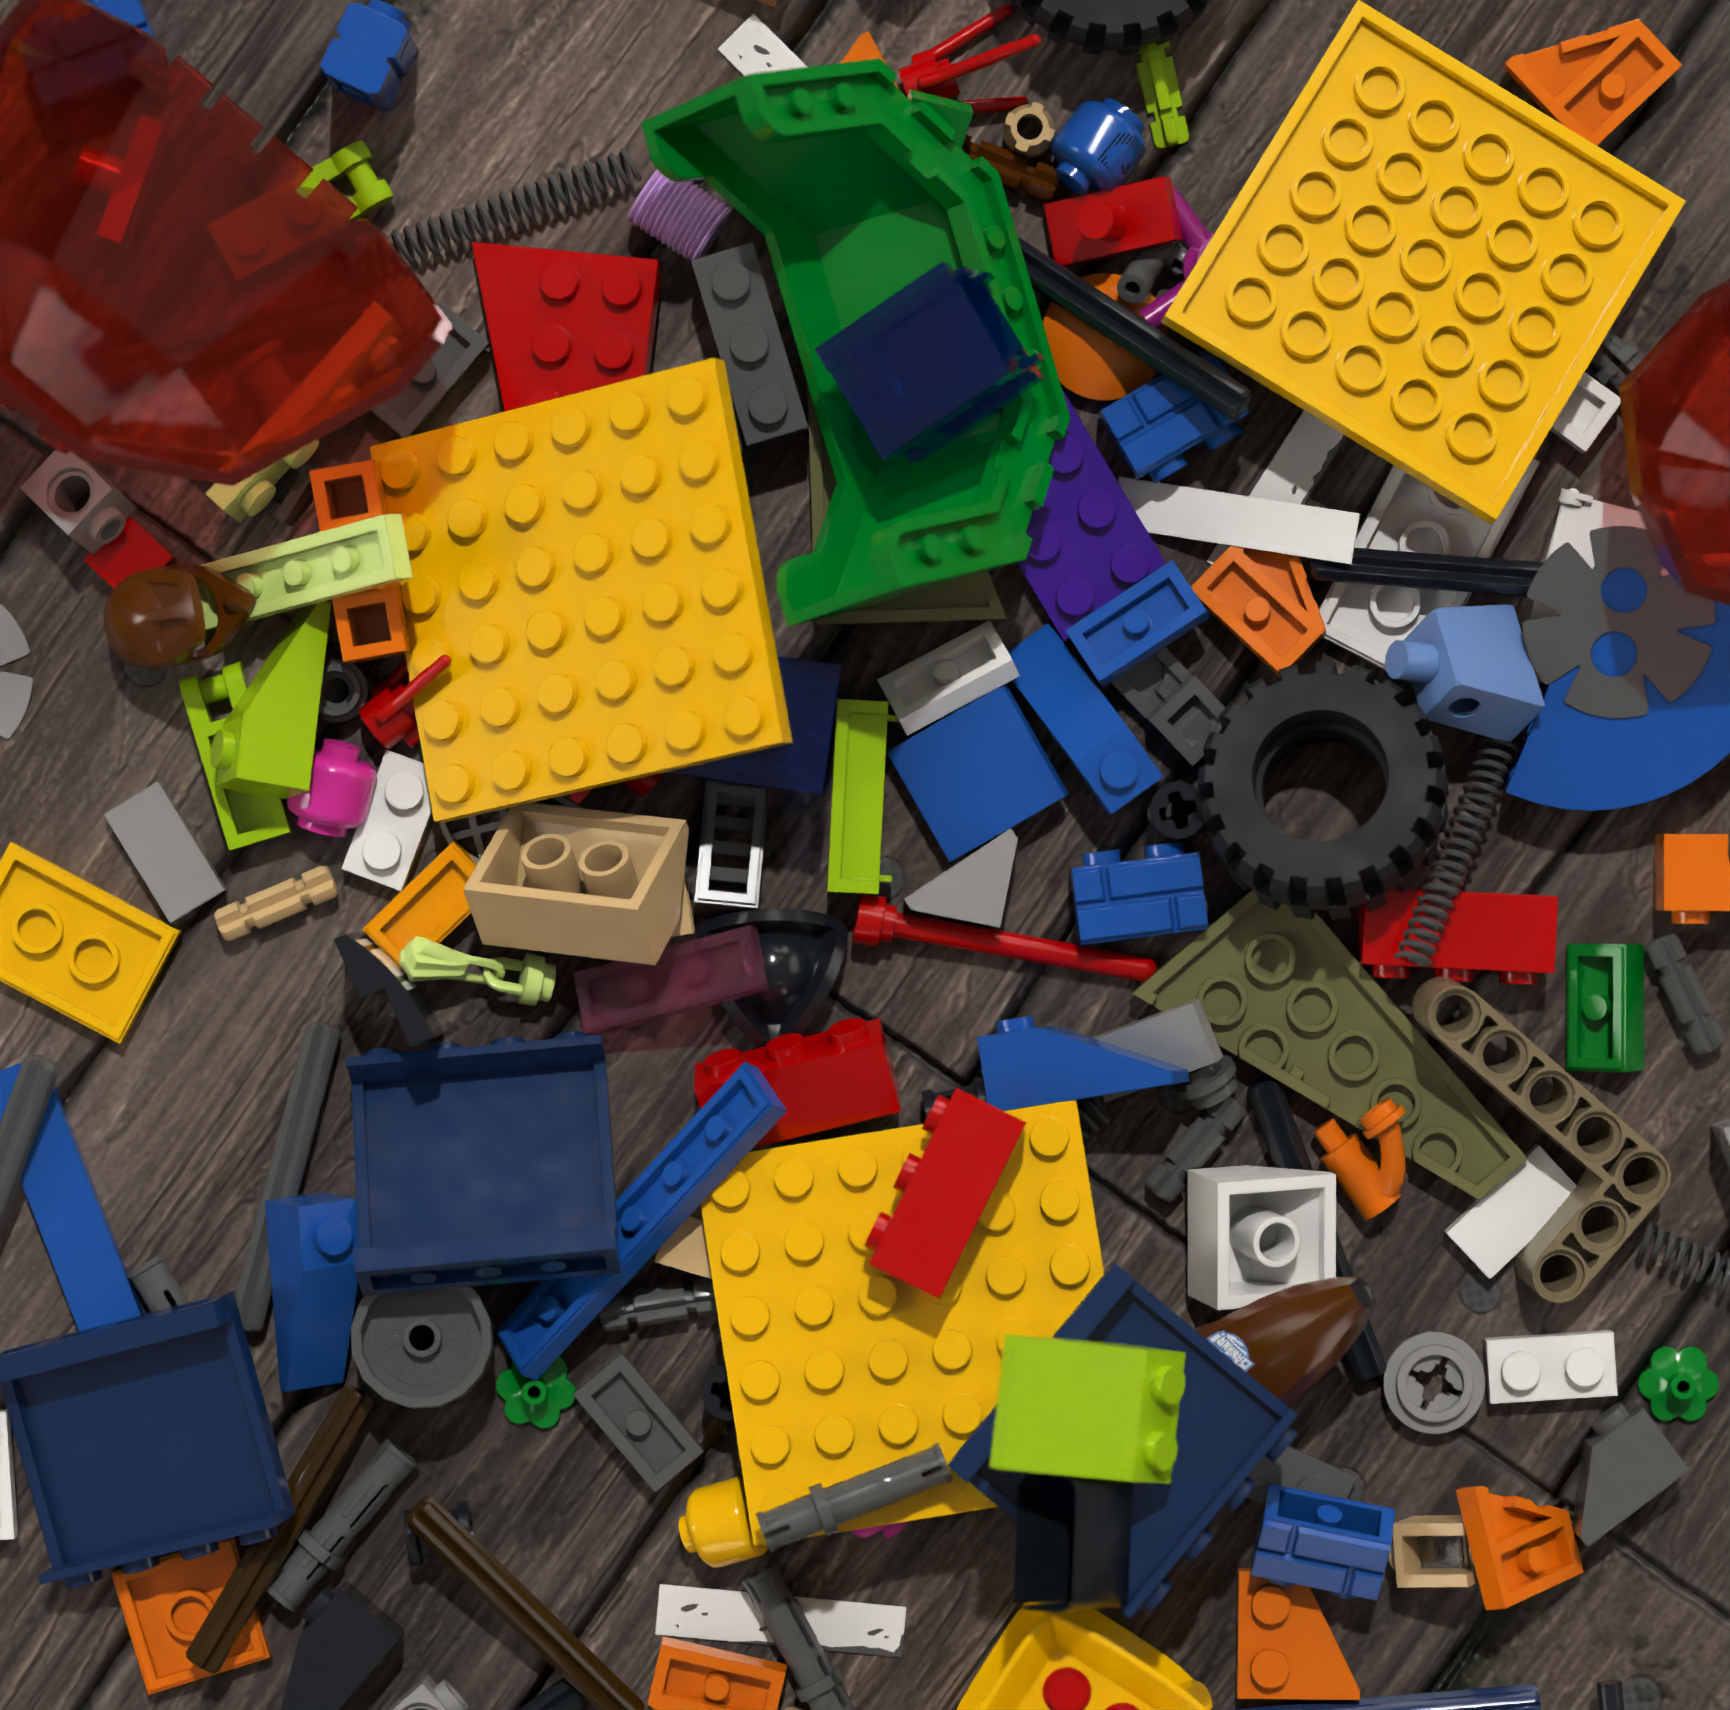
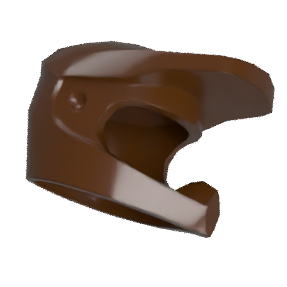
[103,564,256,670]

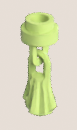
[398,936,556,1006]

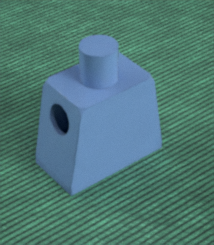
[1385,604,1546,742]

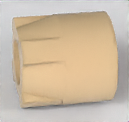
[1003,102,1055,159]

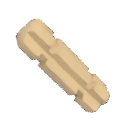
[214,866,338,941]

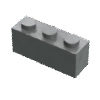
[691,242,809,451]

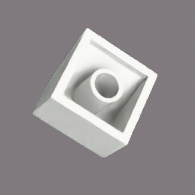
[1188,1165,1336,1310]

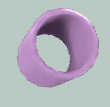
[627,169,732,261]

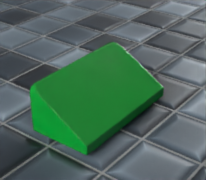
[1567,943,1644,1072]

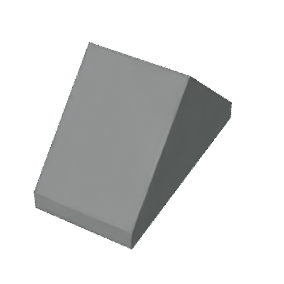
[904,828,1018,928]

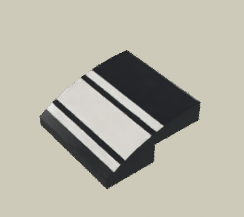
[334,932,444,1048]

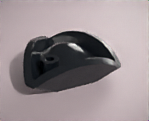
[696,909,848,1048]

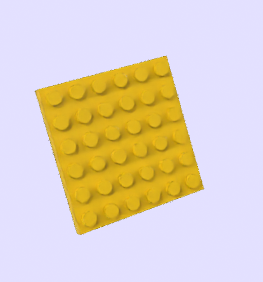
[1161,0,1686,525]
[370,358,793,822]
[700,1100,1104,1546]

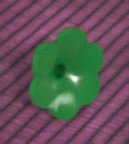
[1637,1346,1719,1421]
[496,1356,576,1428]

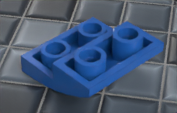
[886,684,1069,862]

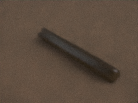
[186,1384,376,1674]
[406,1496,644,1710]

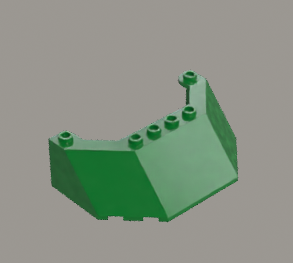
[641,59,1070,627]

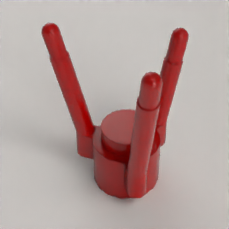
[898,4,1041,114]
[358,655,451,749]

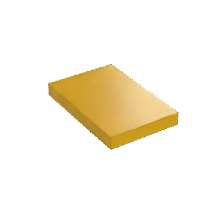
[0,842,182,1044]

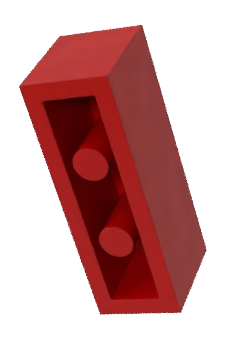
[1356,888,1558,985]
[694,1018,901,1148]
[864,1088,1027,1299]

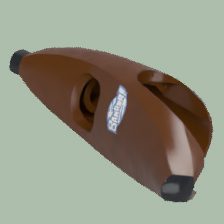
[1195,1277,1376,1407]

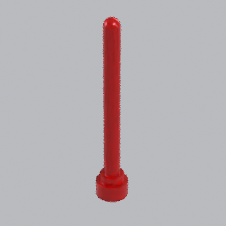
[852,893,1157,982]

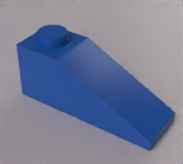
[1008,623,1164,815]
[977,1016,1190,1111]
[265,1192,358,1392]

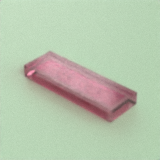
[574,925,769,1036]

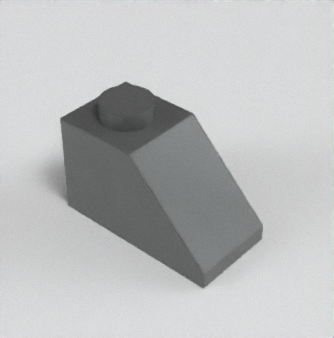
[1572,1402,1690,1547]

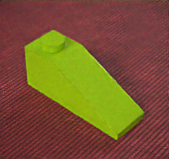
[211,601,331,799]

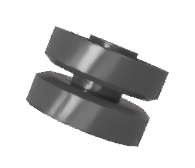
[351,1287,494,1409]

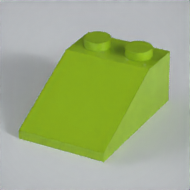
[989,1334,1186,1484]

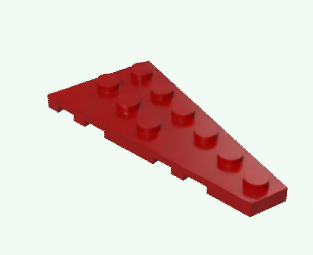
[471,242,663,411]

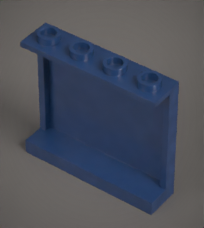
[346,1031,621,1296]
[947,1263,1298,1618]
[0,1291,296,1589]

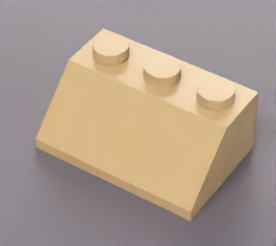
[463,803,689,966]

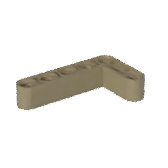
[1412,977,1671,1303]

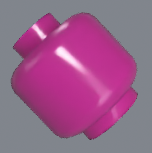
[286,739,377,837]

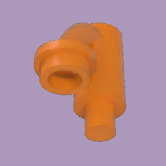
[1313,1097,1406,1221]

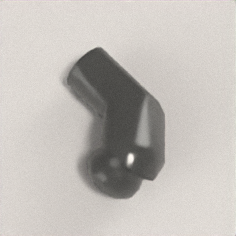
[1117,241,1189,304]

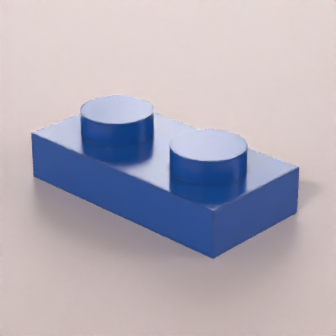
[1065,560,1210,688]

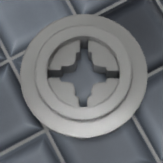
[1382,1331,1485,1434]

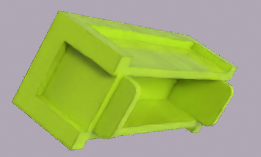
[827,699,900,894]

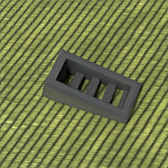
[693,780,770,917]

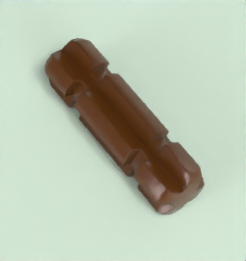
[962,134,1060,203]

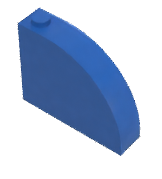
[1504,565,1730,811]

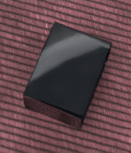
[1013,1472,1133,1612]

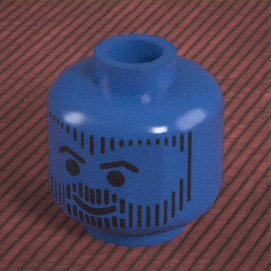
[1051,98,1146,195]

